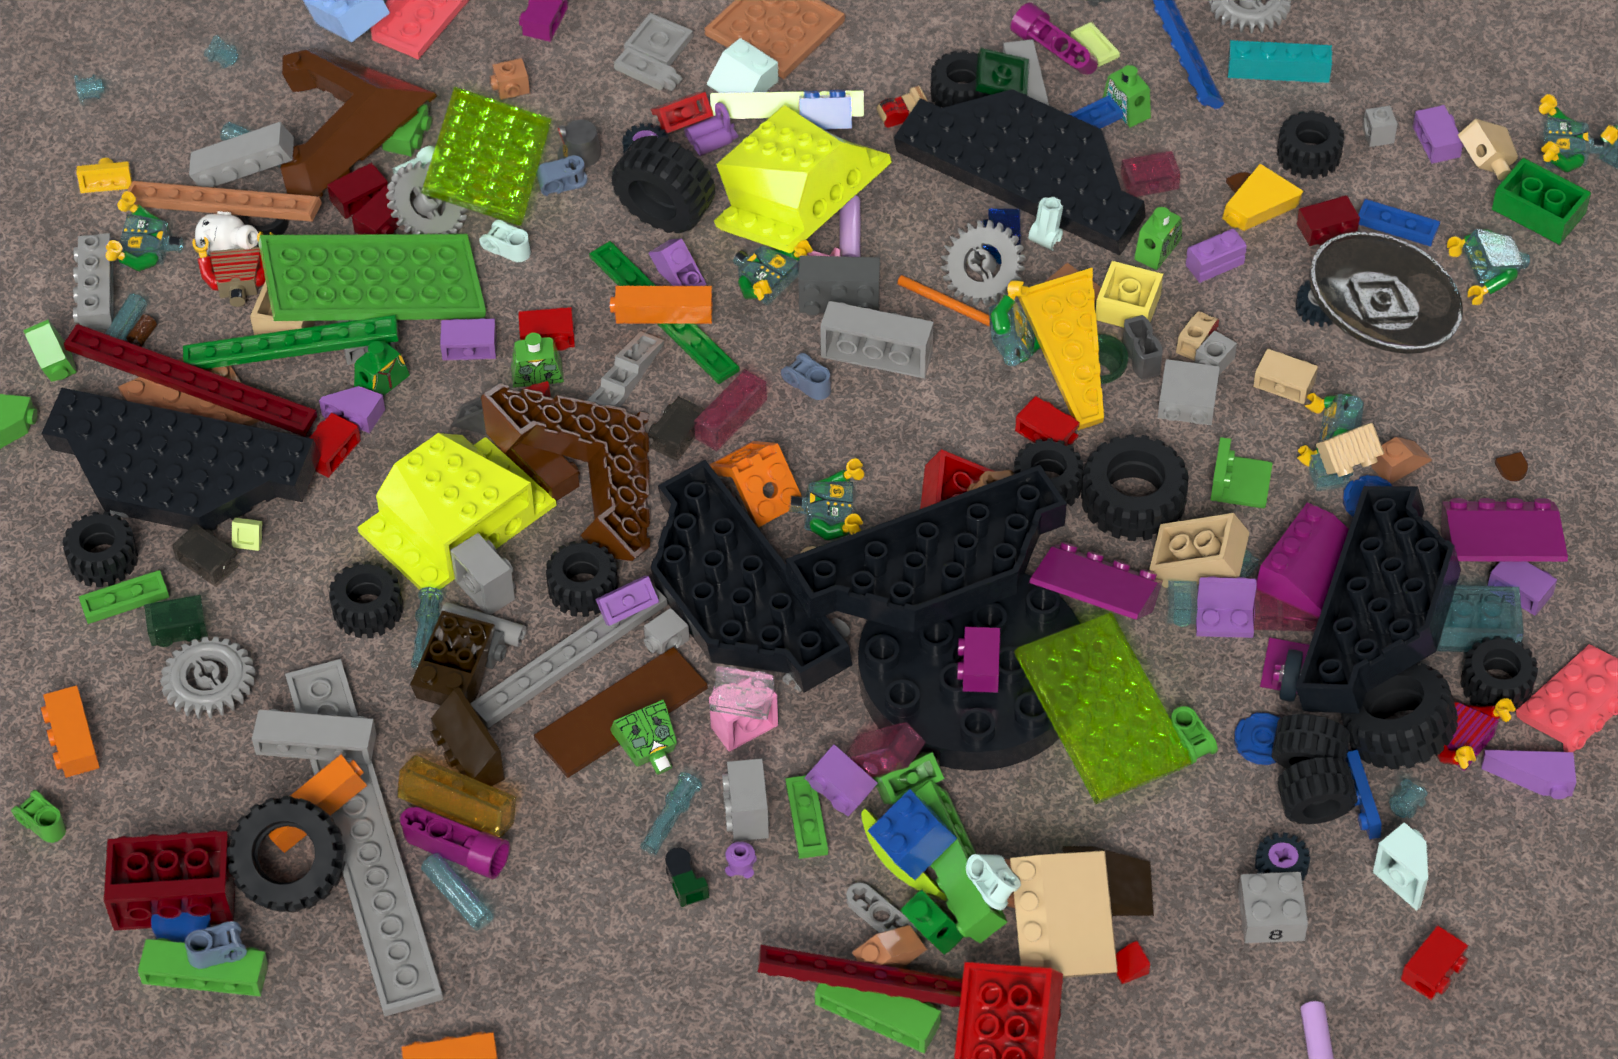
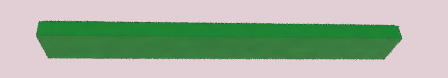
[589,241,740,384]
[183,315,399,369]

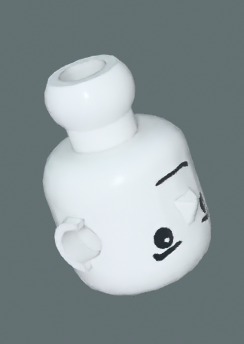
[195,211,258,255]

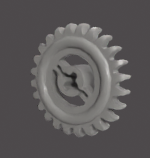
[1209,0,1291,34]
[386,161,469,234]
[940,220,1026,306]
[160,636,256,719]

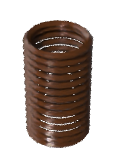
[127,315,157,347]

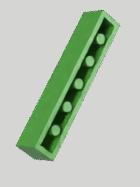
[915,780,1008,943]

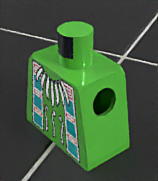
[1102,65,1151,127]

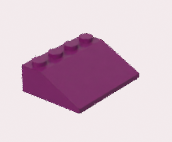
[1441,498,1568,562]
[1256,502,1349,619]
[1029,542,1163,620]

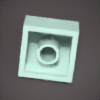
[707,38,778,93]
[1373,823,1428,911]

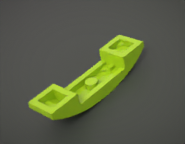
[861,809,948,901]

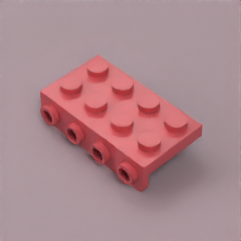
[370,0,469,60]
[1516,644,1618,752]

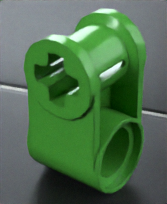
[1169,706,1218,765]
[11,790,66,843]

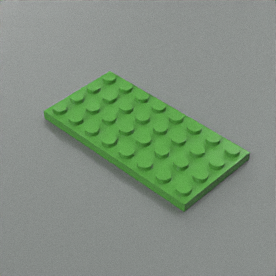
[258,234,486,321]

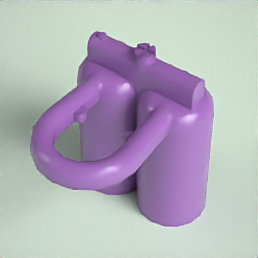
[684,102,739,156]

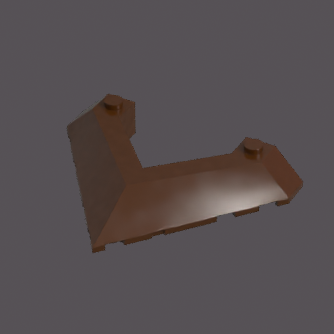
[281,48,437,198]
[481,384,650,561]

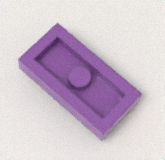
[596,576,659,626]

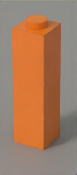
[610,286,713,324]
[268,754,367,853]

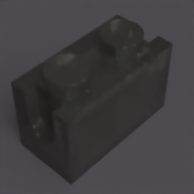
[648,396,707,461]
[172,524,239,587]

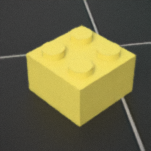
[1096,261,1163,327]

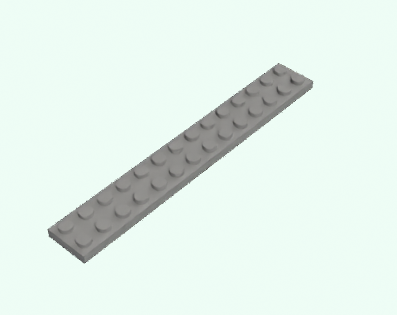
[285,659,443,1017]

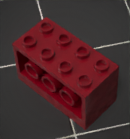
[103,830,235,931]

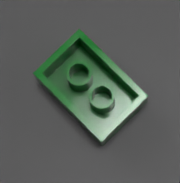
[1492,158,1591,245]

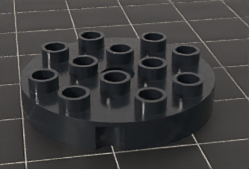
[858,573,1088,771]

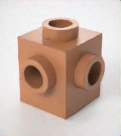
[490,58,530,100]

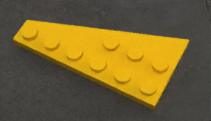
[1018,268,1104,430]

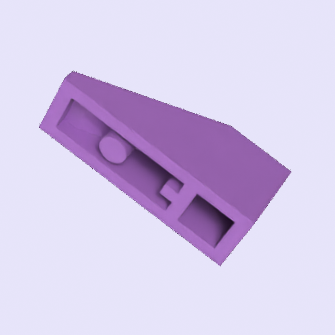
[1481,750,1576,799]

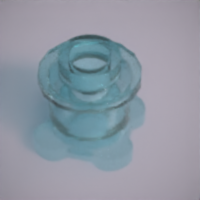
[204,35,238,68]
[74,74,104,105]
[1389,778,1428,818]

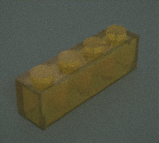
[397,755,516,838]

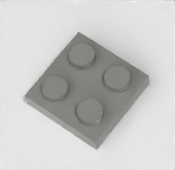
[624,13,693,66]

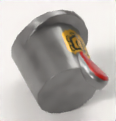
[557,119,601,169]

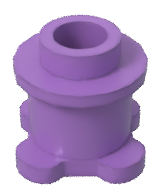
[725,842,757,878]

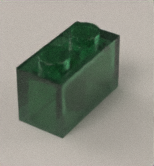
[144,595,208,647]

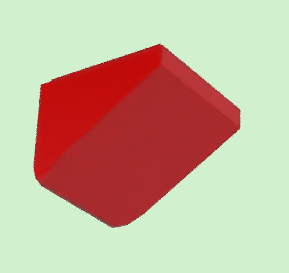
[1116,941,1150,985]

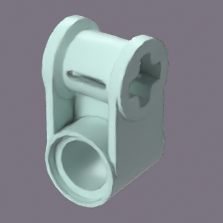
[479,220,531,262]
[966,854,1021,910]

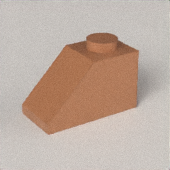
[1371,437,1432,484]
[852,925,927,969]

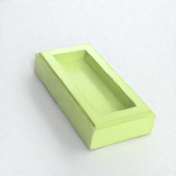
[1070,22,1120,67]

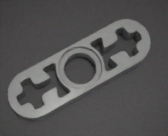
[846,883,917,934]

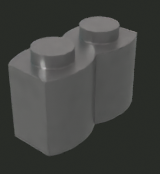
[1122,315,1163,380]

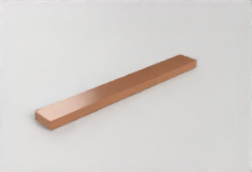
[127,181,322,222]

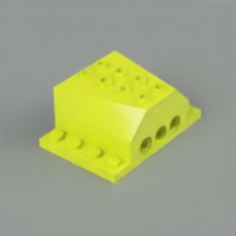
[714,105,892,254]
[357,433,557,598]

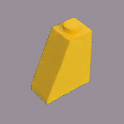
[1222,164,1303,231]

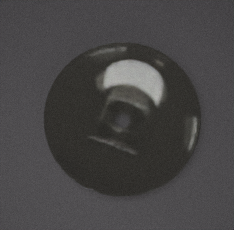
[1309,232,1463,354]

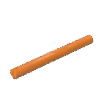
[897,275,992,326]

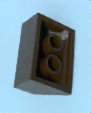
[430,687,505,795]

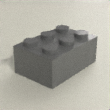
[798,256,880,315]

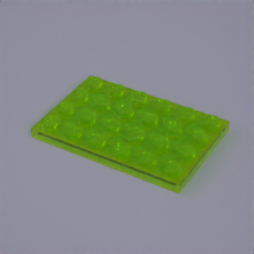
[421,87,552,226]
[1014,612,1192,805]

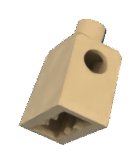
[1458,119,1518,180]

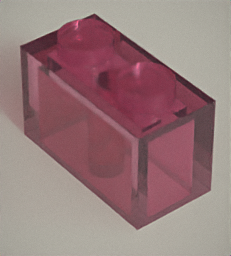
[1121,151,1181,197]

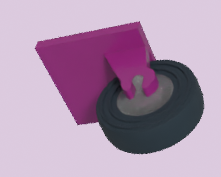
[1260,637,1310,702]

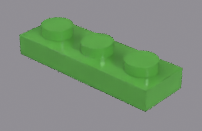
[78,570,169,624]
[785,775,828,859]

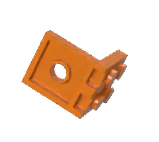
[709,441,805,528]

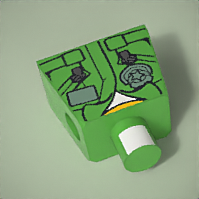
[1134,207,1182,270]
[511,333,564,388]
[610,700,677,775]

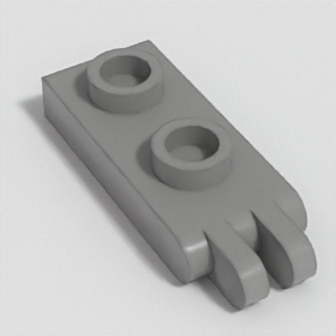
[614,47,682,91]

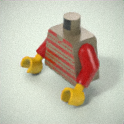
[193,232,273,307]

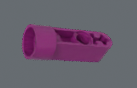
[1010,2,1098,75]
[400,807,510,879]

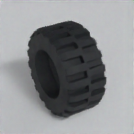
[612,135,715,233]
[1081,434,1189,541]
[1341,663,1458,770]
[227,796,346,913]

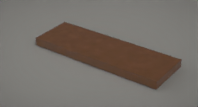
[534,647,708,778]

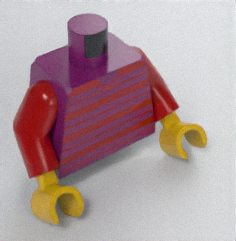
[1437,698,1516,771]

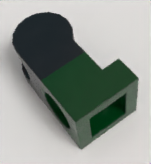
[665,847,709,907]

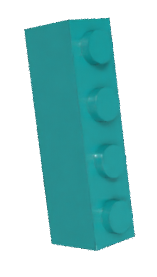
[1228,40,1332,83]

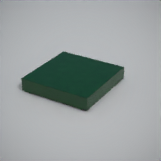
[976,48,1029,95]

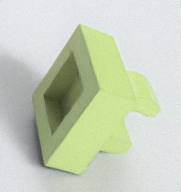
[232,518,262,551]

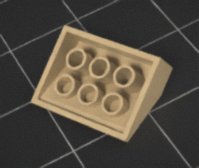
[1010,851,1118,978]

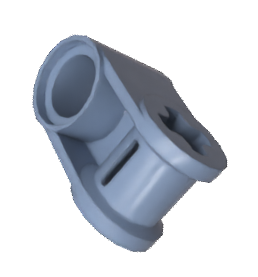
[535,155,588,196]
[781,353,831,400]
[185,922,247,969]

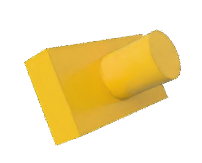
[76,158,132,193]

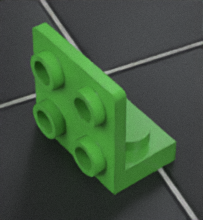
[1211,437,1272,508]

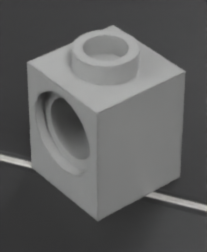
[1362,106,1398,147]
[1195,331,1237,375]
[644,608,689,655]

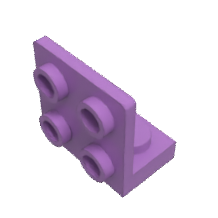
[1195,576,1257,638]

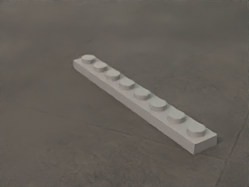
[470,584,667,728]

